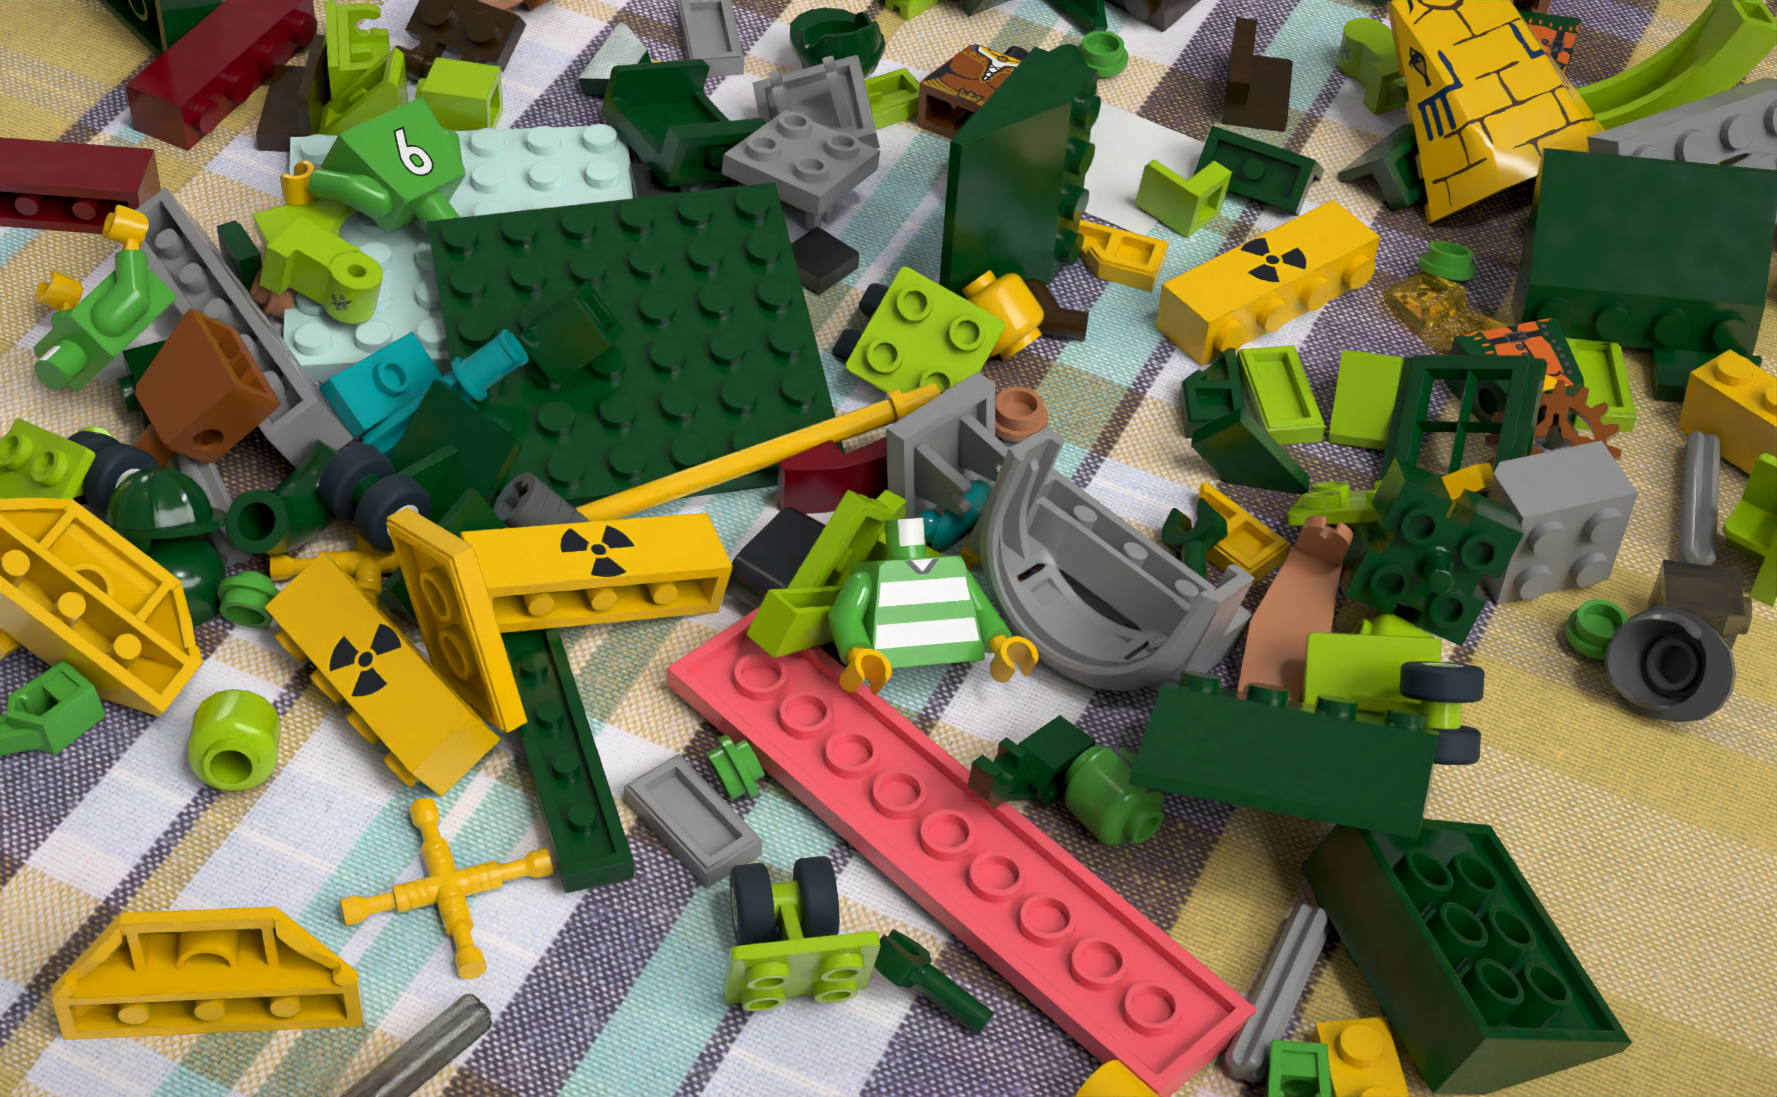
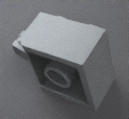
[1481,440,1638,605]

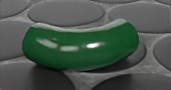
[225,439,339,556]

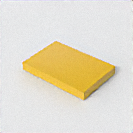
[386,507,527,733]

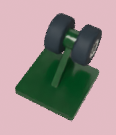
[318,380,522,552]

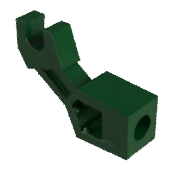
[967,715,1096,809]

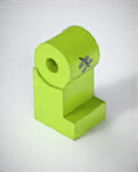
[1337,18,1409,115]
[259,215,383,324]

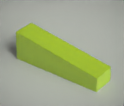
[746,585,842,658]

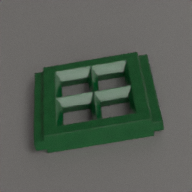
[1379,355,1548,498]

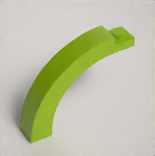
[1576,0,1777,130]

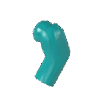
[919,480,992,550]

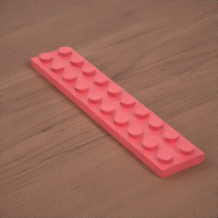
[667,607,1257,1097]

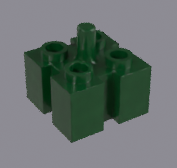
[1340,457,1524,646]

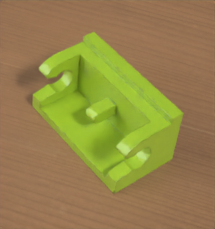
[325,0,390,99]

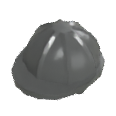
[1605,606,1736,722]

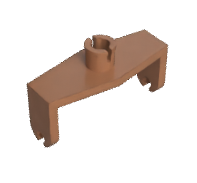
[1236,515,1353,702]

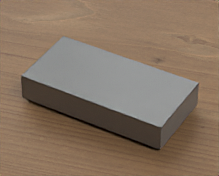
[678,0,744,77]
[624,754,762,889]

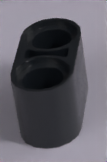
[725,507,826,609]

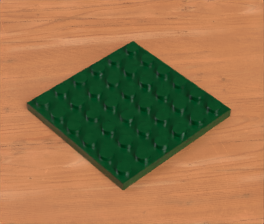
[427,183,845,511]

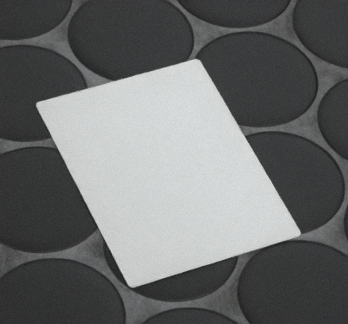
[1084,101,1205,236]

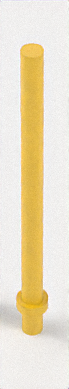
[576,382,941,522]

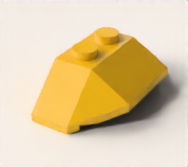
[0,497,203,717]
[51,906,364,1040]

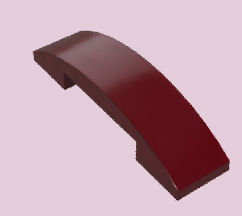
[777,374,988,514]

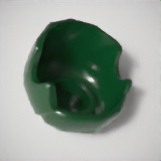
[146,536,227,627]

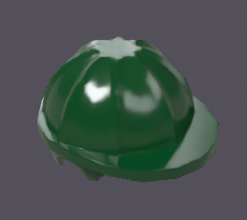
[789,7,886,79]
[104,467,227,554]

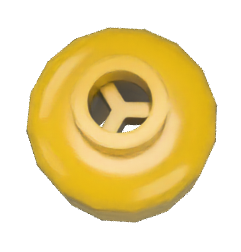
[962,270,1044,361]

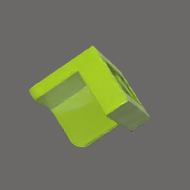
[1722,453,1777,607]

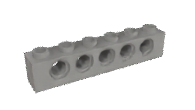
[136,187,353,468]

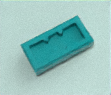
[319,332,443,439]

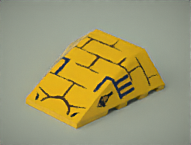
[1387,0,1606,225]

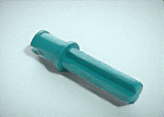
[362,329,529,458]

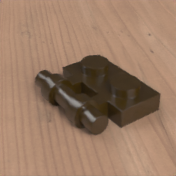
[393,0,527,81]

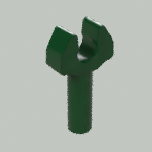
[1161,498,1228,580]
[874,929,995,1036]

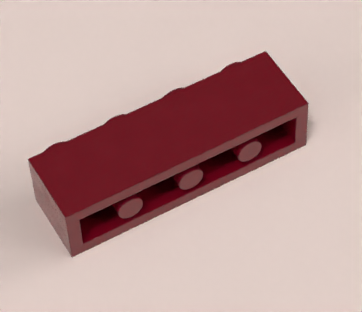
[126,0,317,151]
[0,137,161,234]

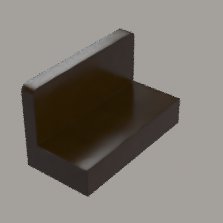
[1222,17,1293,132]
[256,34,331,152]

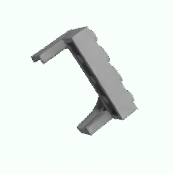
[1587,78,1777,226]
[966,427,1255,691]

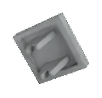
[752,55,880,149]
[722,110,880,230]
[886,372,1009,519]

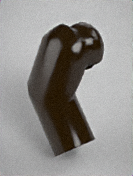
[1024,279,1089,340]

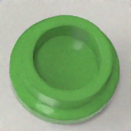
[1077,31,1128,79]
[1418,241,1476,287]
[217,571,281,628]
[1565,599,1628,659]
[706,734,765,801]

